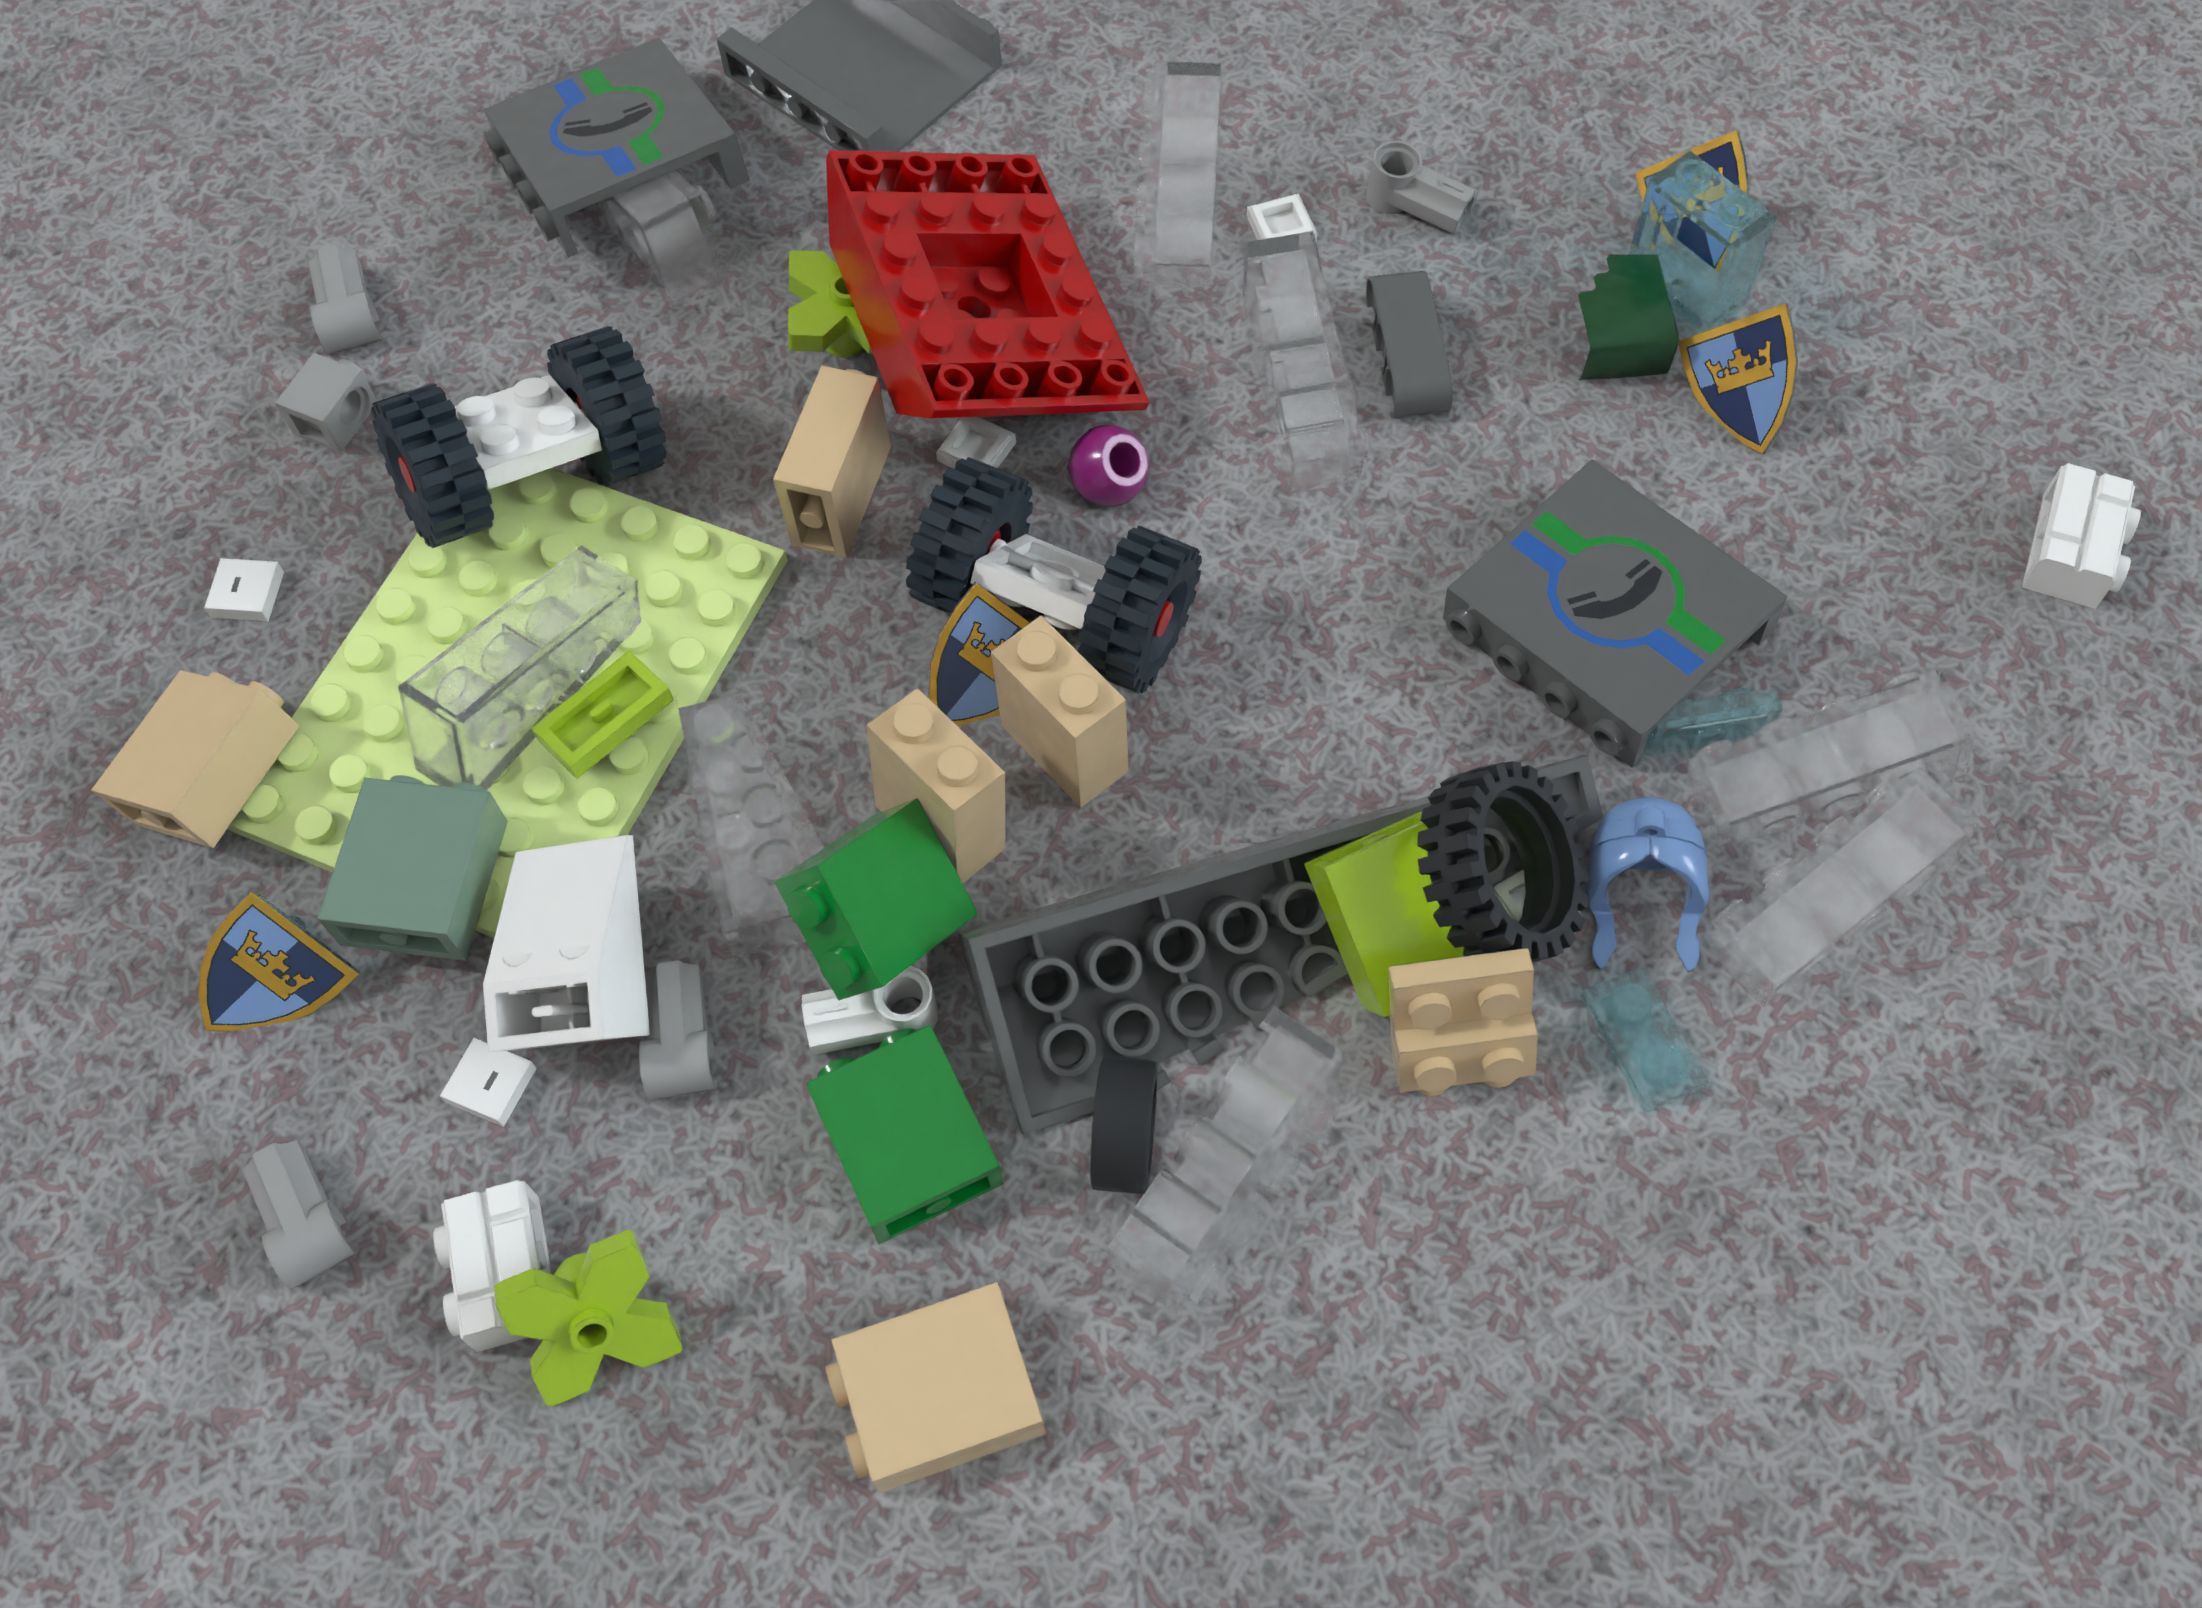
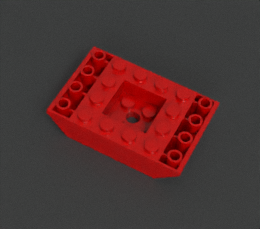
[826,150,1150,419]

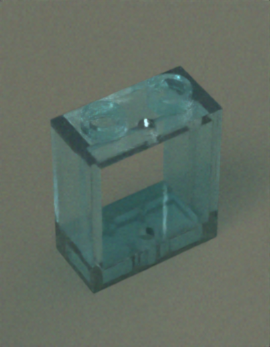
[1629,151,1777,333]

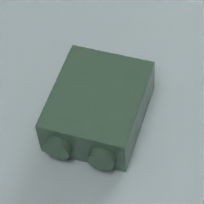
[317,775,508,961]

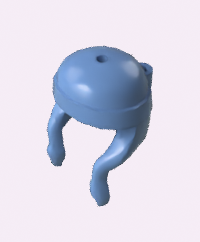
[1585,797,1710,972]

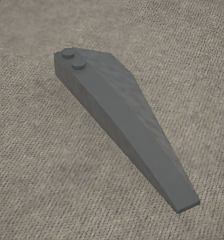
[958,755,1603,1135]

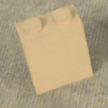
[773,365,891,558]
[991,616,1129,808]
[91,670,300,848]
[867,688,1005,884]
[826,1282,1046,1493]

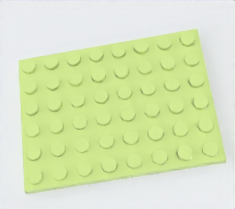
[227,468,788,938]

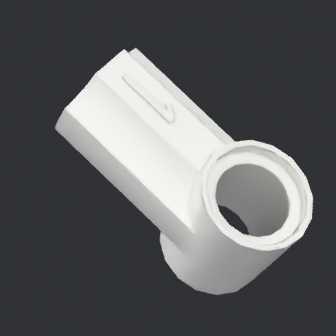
[801,966,938,1055]

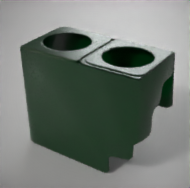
[1578,254,1679,380]

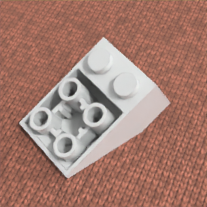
[483,835,650,1052]

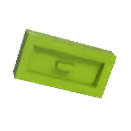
[531,650,674,779]

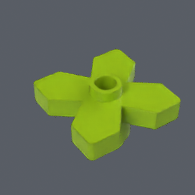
[788,250,873,358]
[494,1230,683,1406]

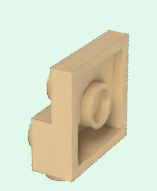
[1389,948,1538,1096]

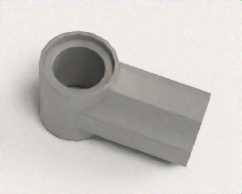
[1365,141,1478,234]
[309,244,383,354]
[639,960,718,1100]
[242,1140,358,1289]

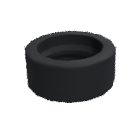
[1090,1057,1158,1194]

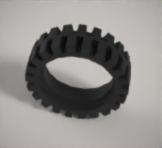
[1417,761,1589,962]

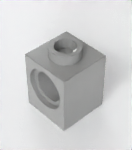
[275,352,377,453]

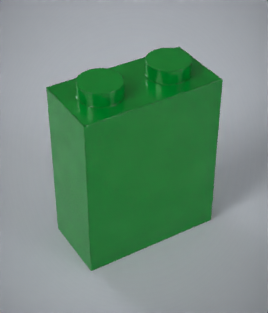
[774,798,978,1001]
[805,1025,1004,1245]

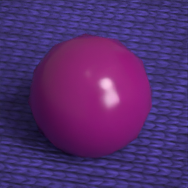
[1068,425,1150,507]

